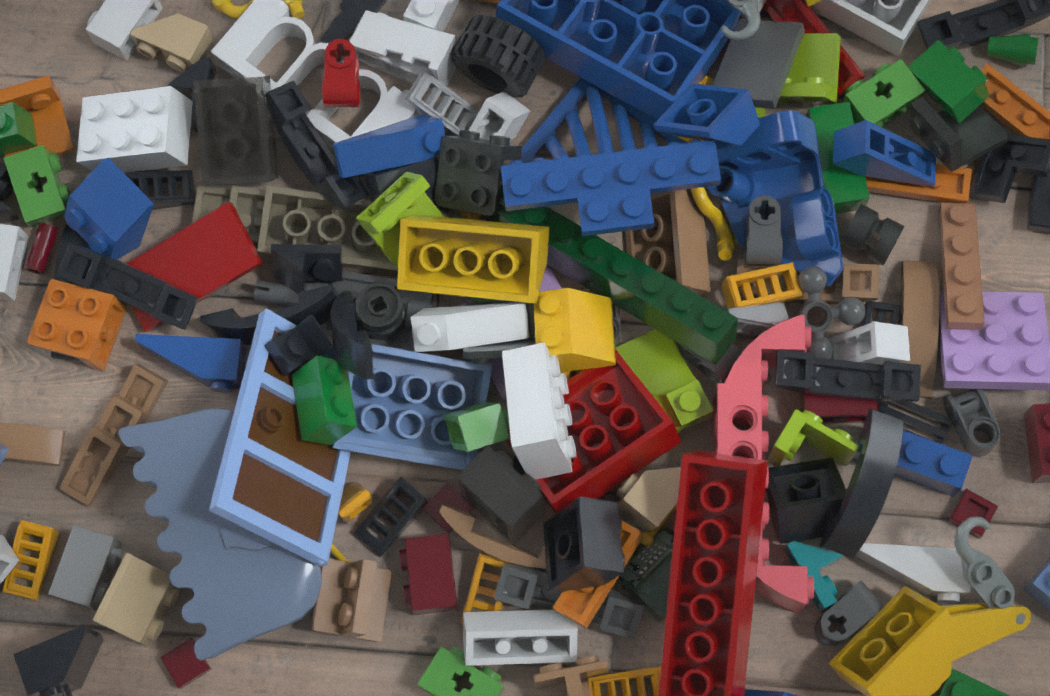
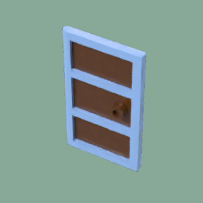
[209,309,351,566]

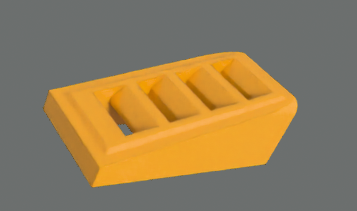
[722,262,803,309]
[338,482,373,524]
[2,520,60,601]
[460,551,513,624]
[588,666,661,696]

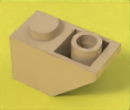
[130,13,214,72]

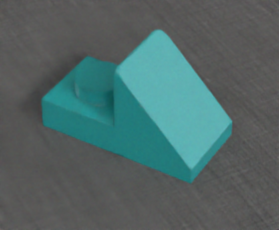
[784,541,843,613]

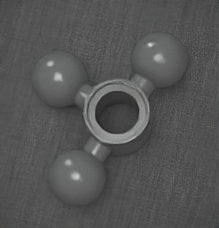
[798,266,865,359]

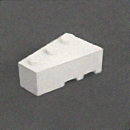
[349,10,457,92]

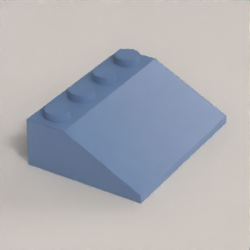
[332,344,492,472]

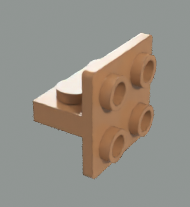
[311,558,391,642]
[533,656,609,696]

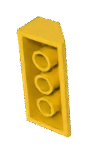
[397,214,549,303]

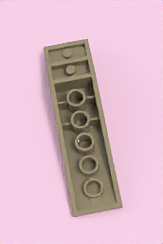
[192,185,463,277]

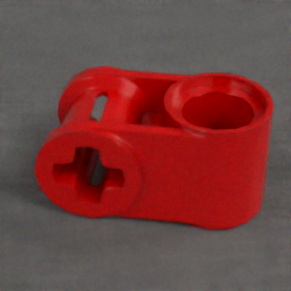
[322,39,360,108]

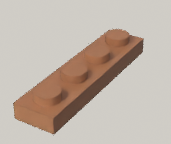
[938,202,985,330]

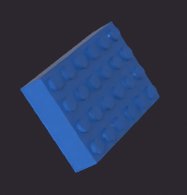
[496,0,741,120]

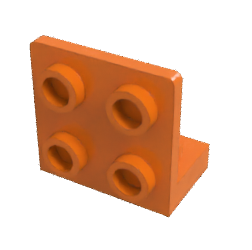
[0,75,75,157]
[27,279,127,372]

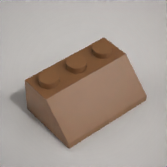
[625,189,711,296]

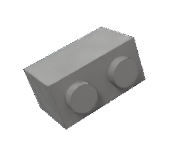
[48,525,123,611]

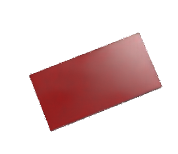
[127,202,263,332]

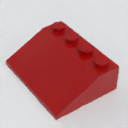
[505,349,681,514]

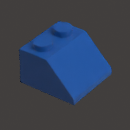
[653,83,760,145]
[63,157,154,259]

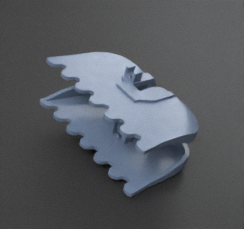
[119,408,322,661]

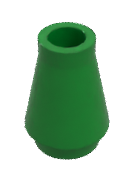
[987,33,1039,67]

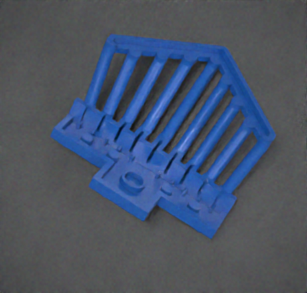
[500,78,721,237]

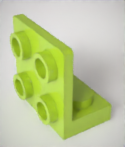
[778,33,841,103]
[356,172,444,268]
[767,409,859,466]

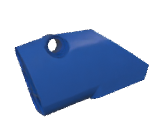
[708,110,844,287]

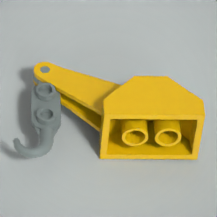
[828,517,1031,696]

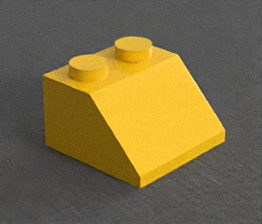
[534,288,616,373]

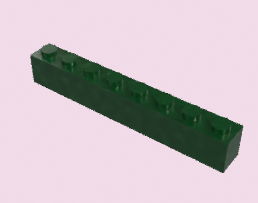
[485,185,738,365]

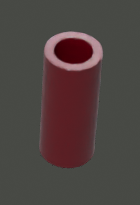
[24,223,59,275]

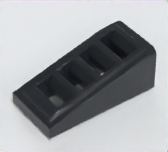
[124,170,196,210]
[354,476,428,557]

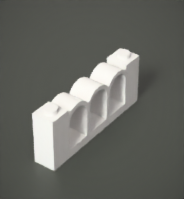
[211,0,422,150]

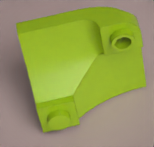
[576,329,714,435]

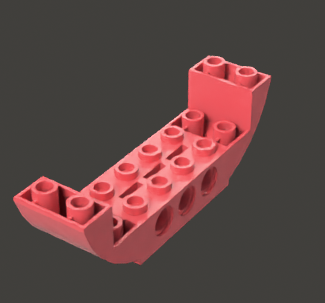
[713,315,814,613]

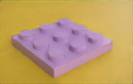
[939,291,1050,390]

